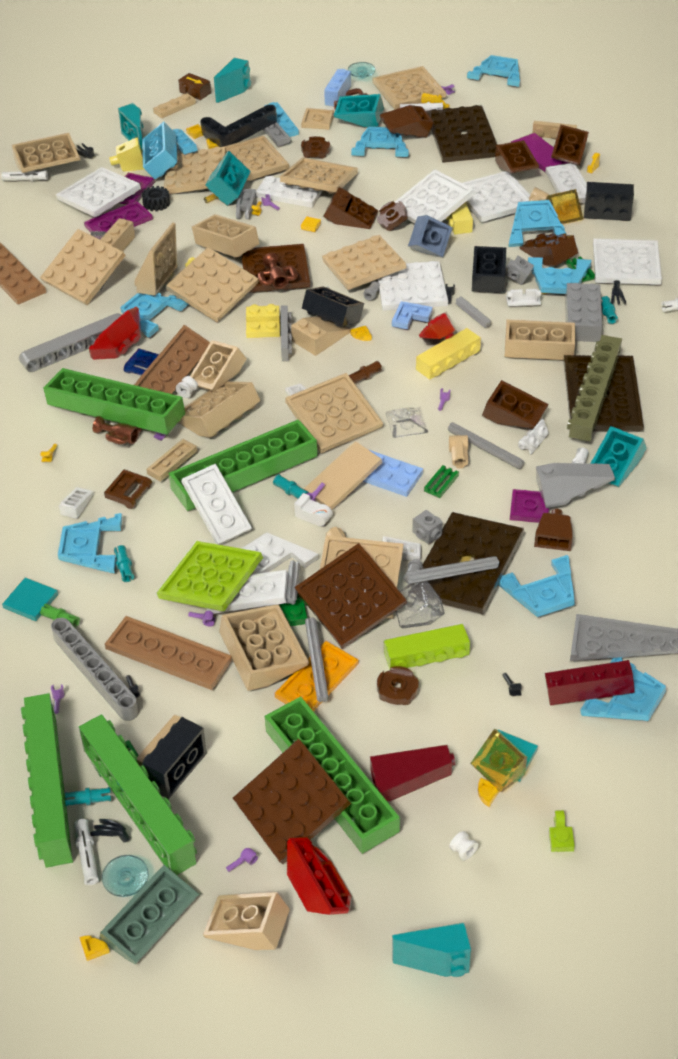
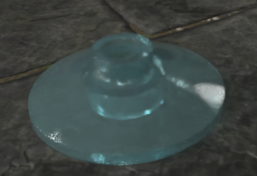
[348,62,375,79]
[102,855,149,897]

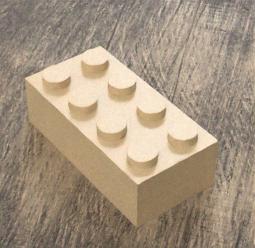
[192,214,259,257]
[504,319,575,360]

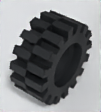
[142,186,170,212]

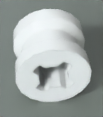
[176,376,198,398]
[449,831,479,861]

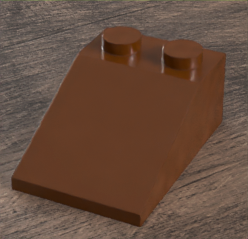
[551,124,589,165]
[495,140,539,173]
[482,380,549,429]

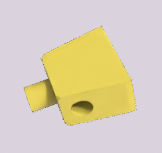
[109,138,145,172]

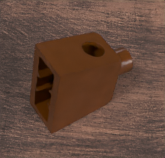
[534,508,573,551]

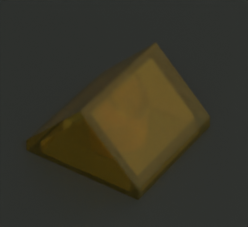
[546,189,584,224]
[470,729,527,792]

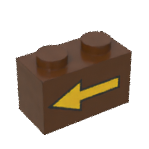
[178,73,211,101]

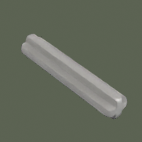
[456,296,491,328]
[286,560,300,605]

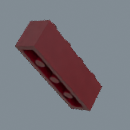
[545,660,635,705]

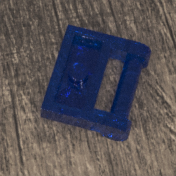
[123,348,159,376]

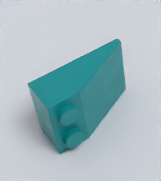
[214,57,251,103]
[334,94,384,127]
[118,103,144,153]
[205,151,251,206]
[590,426,647,487]
[392,923,471,977]

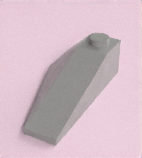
[536,463,615,508]

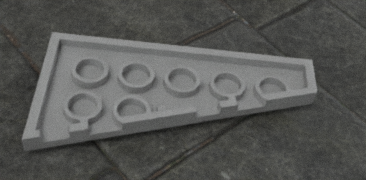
[570,614,678,661]

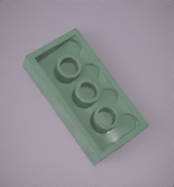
[99,865,199,965]

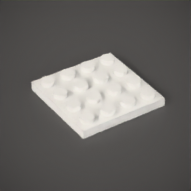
[56,167,141,217]
[395,170,475,223]
[462,171,530,222]
[593,239,662,285]
[377,261,448,311]

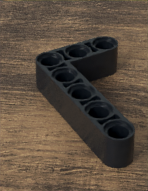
[200,104,278,147]

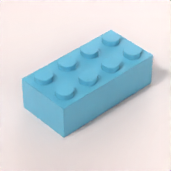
[142,122,177,179]

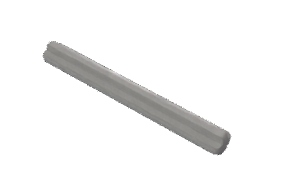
[448,422,525,469]
[405,556,499,584]
[305,617,328,702]

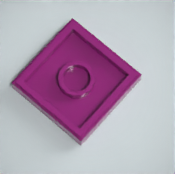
[510,489,549,523]

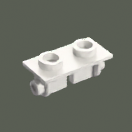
[506,288,541,307]
[518,419,549,454]

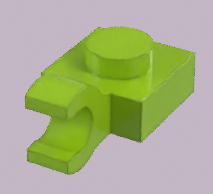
[549,810,575,852]

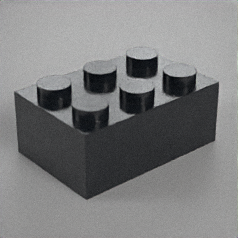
[584,182,634,221]
[471,246,507,293]
[302,286,364,327]
[142,717,207,800]

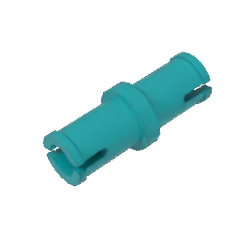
[601,296,618,324]
[273,474,309,499]
[114,545,134,582]
[65,787,111,806]

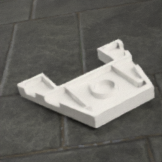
[241,532,318,575]

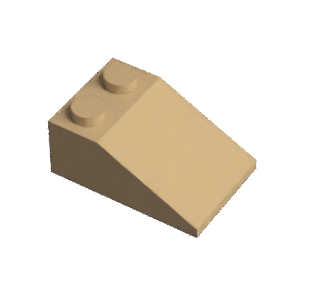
[291,316,350,356]
[190,340,247,392]
[203,892,290,950]

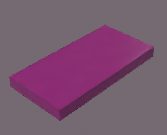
[511,133,570,173]
[84,201,153,240]

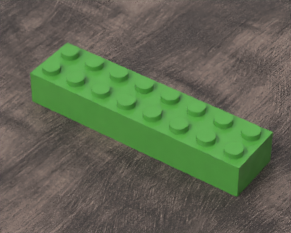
[43,368,185,435]
[169,419,317,511]
[21,693,73,868]
[264,696,400,854]
[79,714,197,875]

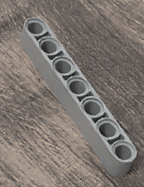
[19,313,121,372]
[51,618,138,721]

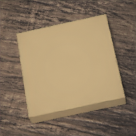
[301,108,334,130]

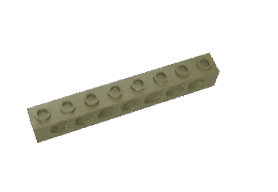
[567,335,622,442]

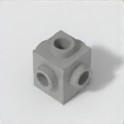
[505,255,534,285]
[412,510,443,544]

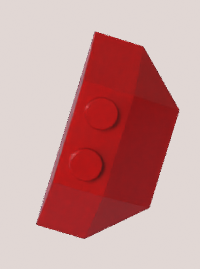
[88,306,141,360]
[419,311,456,340]
[287,837,352,915]

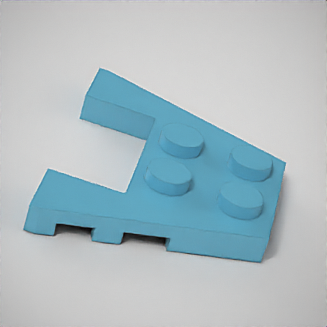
[467,55,520,87]
[351,127,409,157]
[508,200,566,247]
[528,257,591,294]
[120,293,189,338]
[58,513,123,573]
[498,555,575,617]
[580,657,666,721]

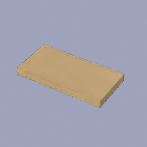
[304,441,383,510]

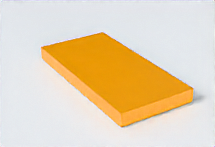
[274,641,359,711]

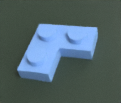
[392,301,433,329]

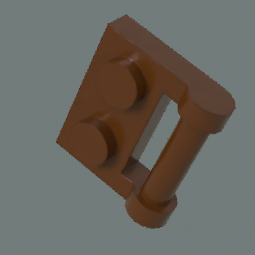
[104,469,153,509]

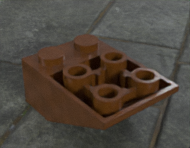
[380,105,433,137]
[323,187,378,229]
[519,233,578,266]

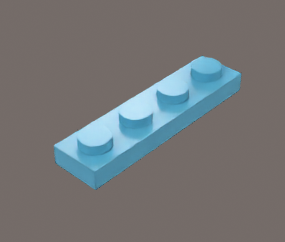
[264,102,299,137]
[173,129,198,154]

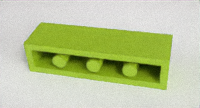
[384,624,470,670]

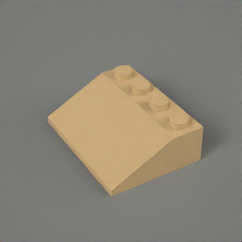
[12,133,80,173]
[134,222,177,296]
[178,382,260,438]
[219,604,309,691]

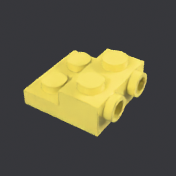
[246,304,280,338]

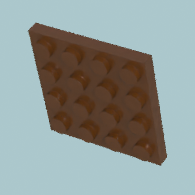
[242,244,310,293]
[294,543,407,649]
[233,739,351,864]

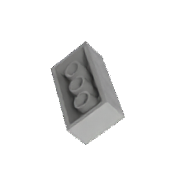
[565,283,602,342]

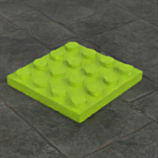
[157,541,263,612]

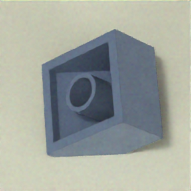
[408,215,453,257]

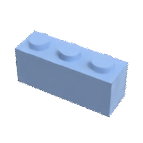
[324,69,351,107]

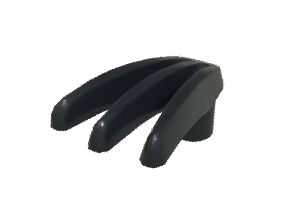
[76,143,95,158]
[611,280,627,305]
[90,819,130,843]

